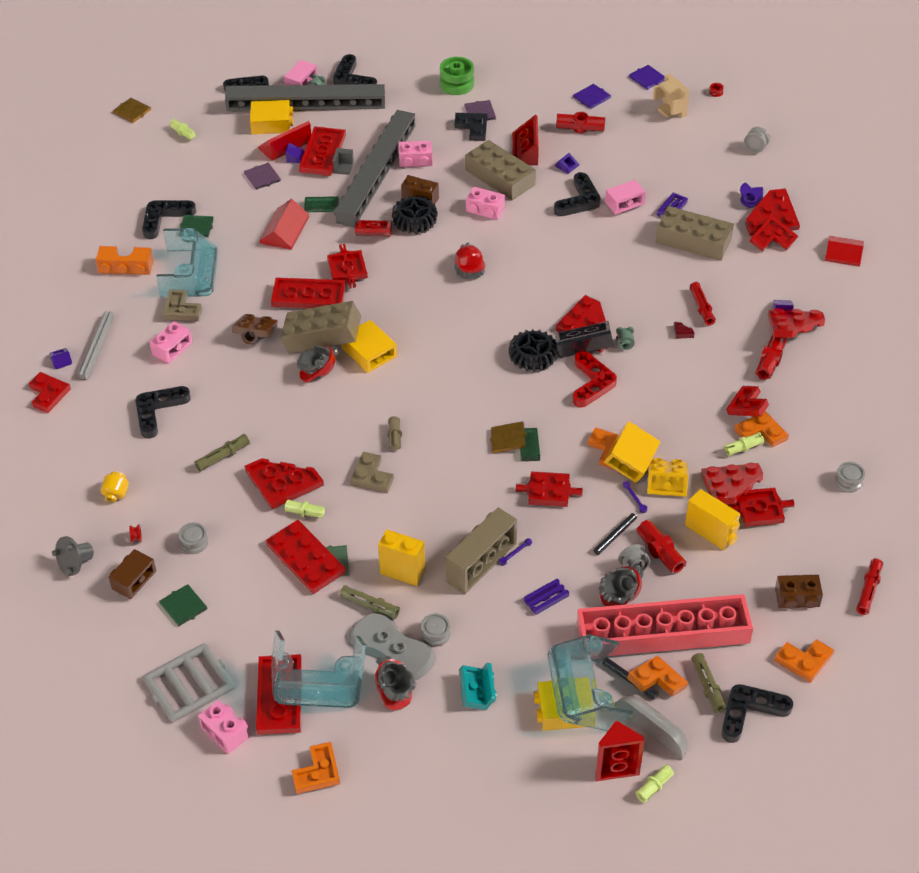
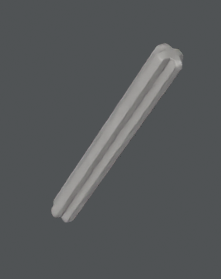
[78,311,114,380]

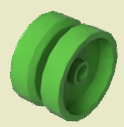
[440,56,474,95]

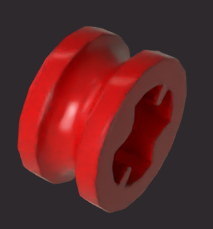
[709,83,724,97]
[129,524,142,543]

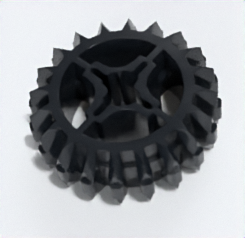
[392,195,438,235]
[509,328,558,372]

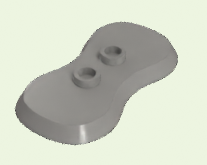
[349,613,435,681]

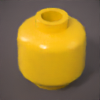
[100,472,129,502]

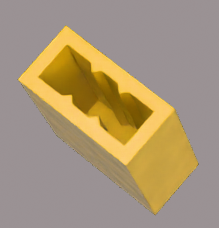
[250,100,293,134]
[342,320,397,373]
[604,421,661,483]
[685,489,740,550]
[378,529,426,586]
[533,678,596,731]

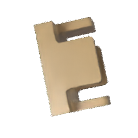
[653,74,690,118]

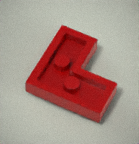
[749,215,798,252]
[29,372,71,413]
[726,386,769,417]

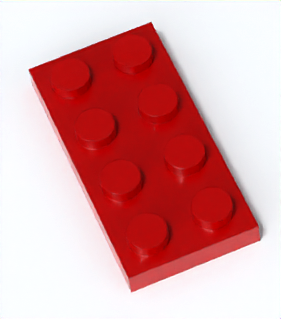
[299,126,346,176]
[271,277,346,309]
[266,519,346,594]
[256,654,302,735]

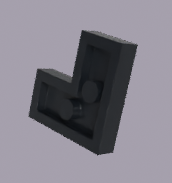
[454,112,487,141]

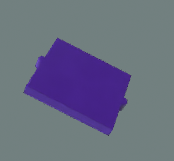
[629,65,665,90]
[573,83,611,109]

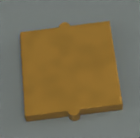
[113,97,151,123]
[490,421,527,453]

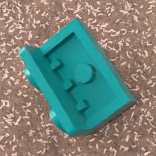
[459,663,497,710]

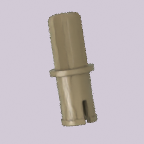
[387,416,402,451]

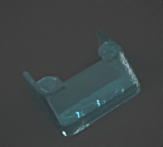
[156,228,218,297]
[271,630,367,708]
[547,635,634,731]

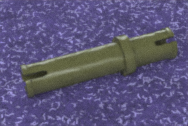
[194,434,250,472]
[340,585,400,619]
[691,653,727,713]

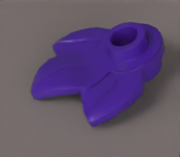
[740,182,763,208]

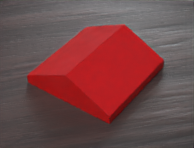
[355,220,392,237]
[825,236,864,267]

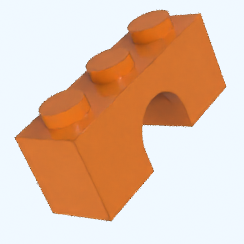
[96,246,154,275]

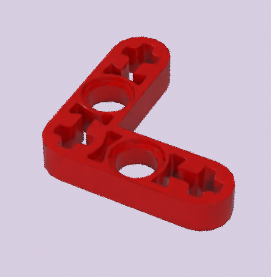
[572,351,617,408]

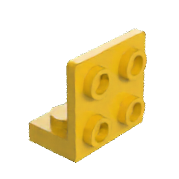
[647,458,689,497]

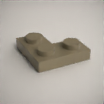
[162,289,202,321]
[350,452,394,493]

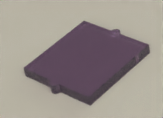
[464,100,496,121]
[244,162,281,190]

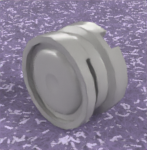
[744,127,770,153]
[835,462,865,493]
[178,522,208,554]
[618,544,651,571]
[421,613,450,647]

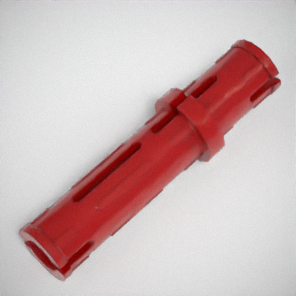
[689,282,716,326]
[856,558,884,615]

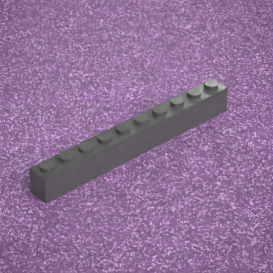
[225,84,385,111]
[334,110,416,227]

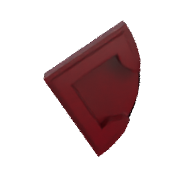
[673,322,695,339]

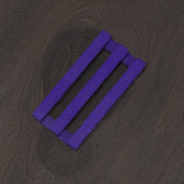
[657,192,688,217]
[524,578,569,615]

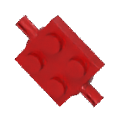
[327,244,368,289]
[516,471,583,507]
[727,487,795,527]

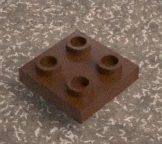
[232,314,278,345]

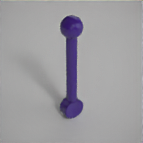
[623,481,647,513]
[499,538,532,566]

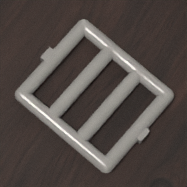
[143,643,235,722]

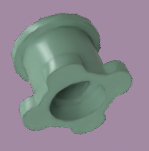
[307,74,326,85]
[616,327,635,350]

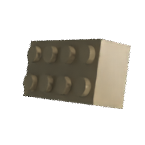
[465,140,536,200]
[656,206,734,260]
[280,301,361,353]
[445,507,517,594]

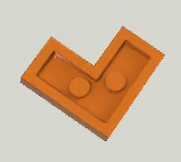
[734,411,789,447]
[588,427,618,470]
[774,639,834,683]
[627,655,688,697]
[291,742,340,794]

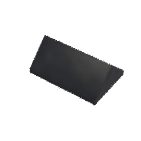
[555,321,614,358]

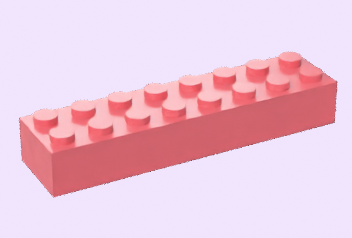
[576,594,753,658]

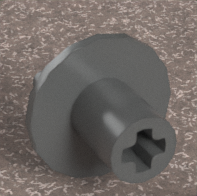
[52,536,94,576]

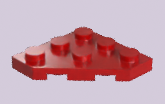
[745,188,800,236]
[555,295,606,353]
[768,308,825,338]
[244,458,324,509]
[701,462,763,505]

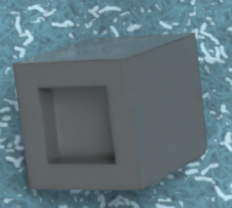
[332,148,354,175]

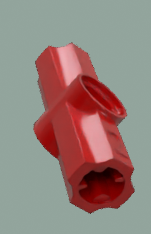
[556,112,606,133]
[755,334,787,381]
[636,520,686,574]

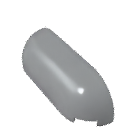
[614,696,687,760]

